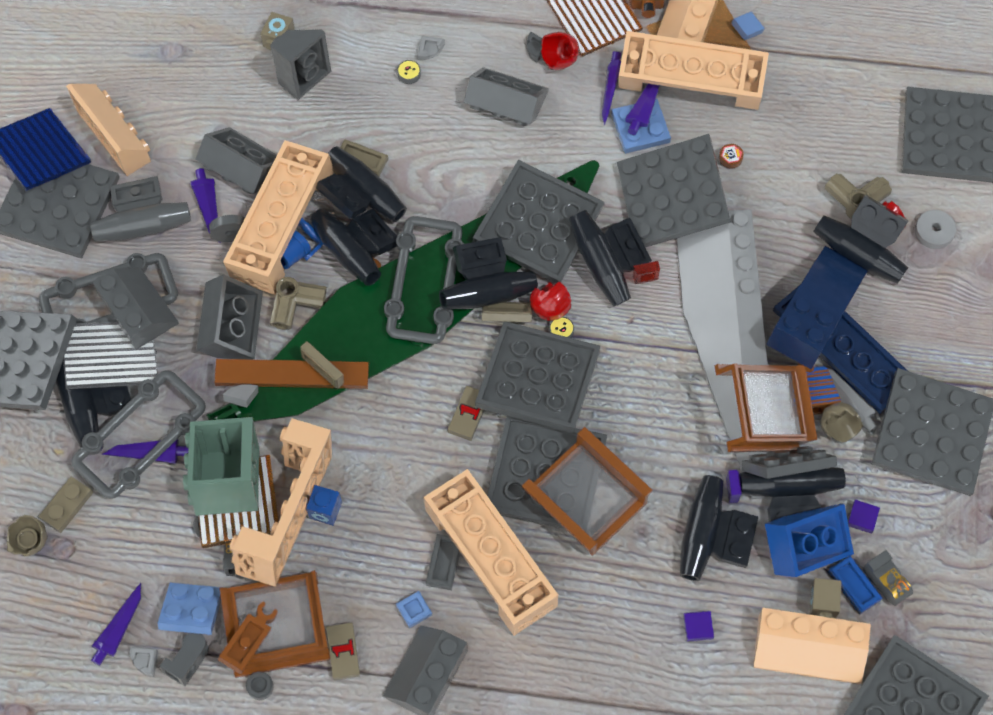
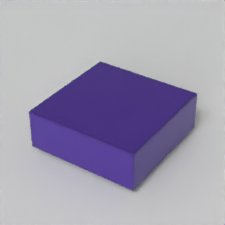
[726,470,742,503]
[848,500,880,534]
[683,611,714,642]

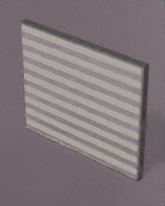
[63,321,158,389]

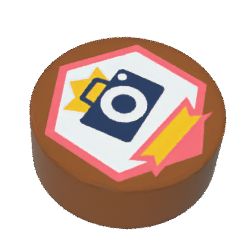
[719,144,744,169]

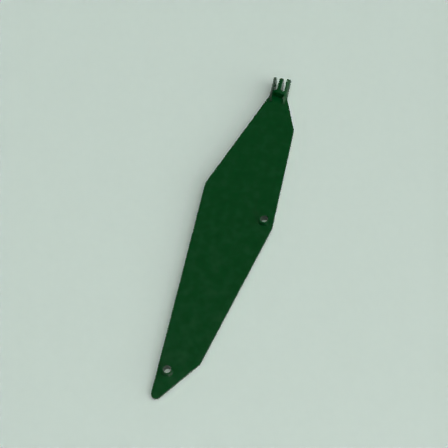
[206,160,599,422]

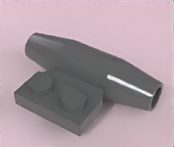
[90,176,191,242]

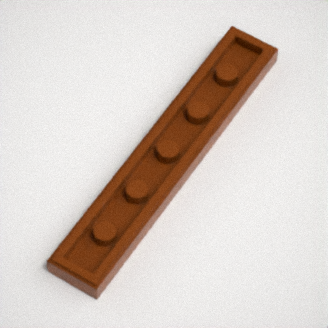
[215,359,369,389]

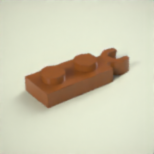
[218,601,278,674]

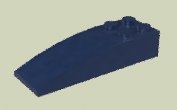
[766,246,867,370]

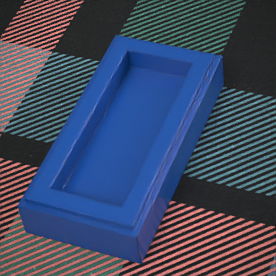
[828,556,882,614]

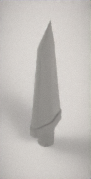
[817,365,878,433]

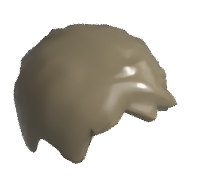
[820,402,863,443]
[7,515,48,557]

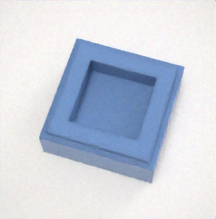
[731,12,765,41]
[396,591,432,629]

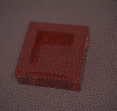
[633,261,660,284]

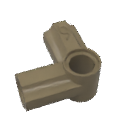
[825,173,892,219]
[270,277,327,330]

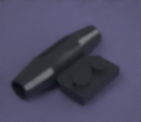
[316,146,407,222]
[813,195,909,284]
[310,208,397,286]
[569,210,652,307]
[439,237,538,310]
[56,351,131,448]
[739,467,846,522]
[679,475,759,581]

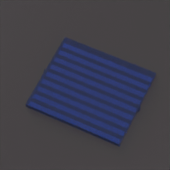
[0,108,91,191]

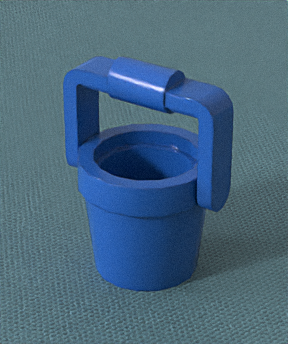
[280,217,323,269]

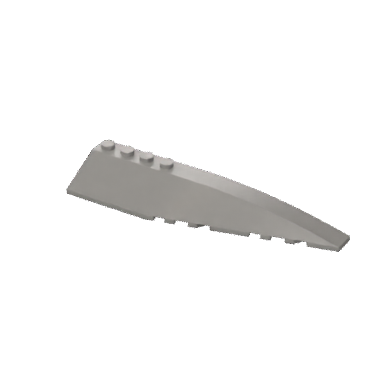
[677,210,774,499]

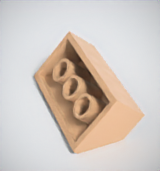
[657,0,718,42]
[66,84,151,176]
[753,608,871,684]

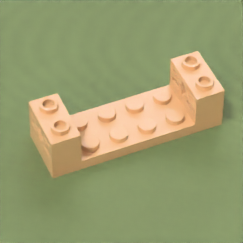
[618,31,769,110]
[223,140,334,295]
[230,418,332,587]
[424,469,558,636]

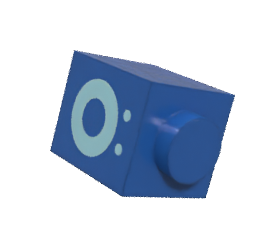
[306,485,342,526]

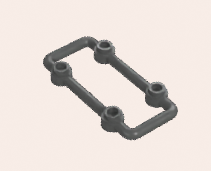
[384,216,464,344]
[39,253,178,340]
[71,370,206,499]

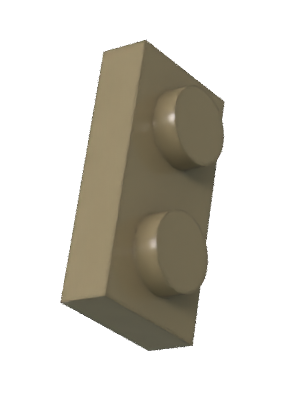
[38,476,93,533]

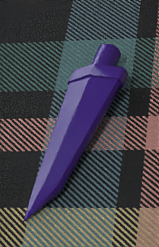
[601,51,622,126]
[625,83,660,135]
[190,168,221,244]
[102,439,189,463]
[91,583,141,666]

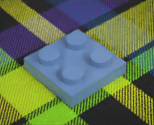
[611,99,671,154]
[158,582,221,635]

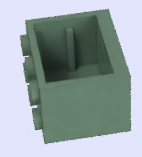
[183,417,260,516]

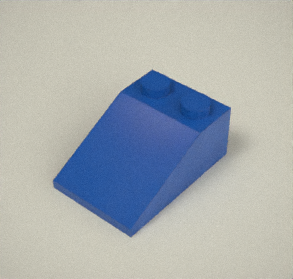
[765,504,854,577]

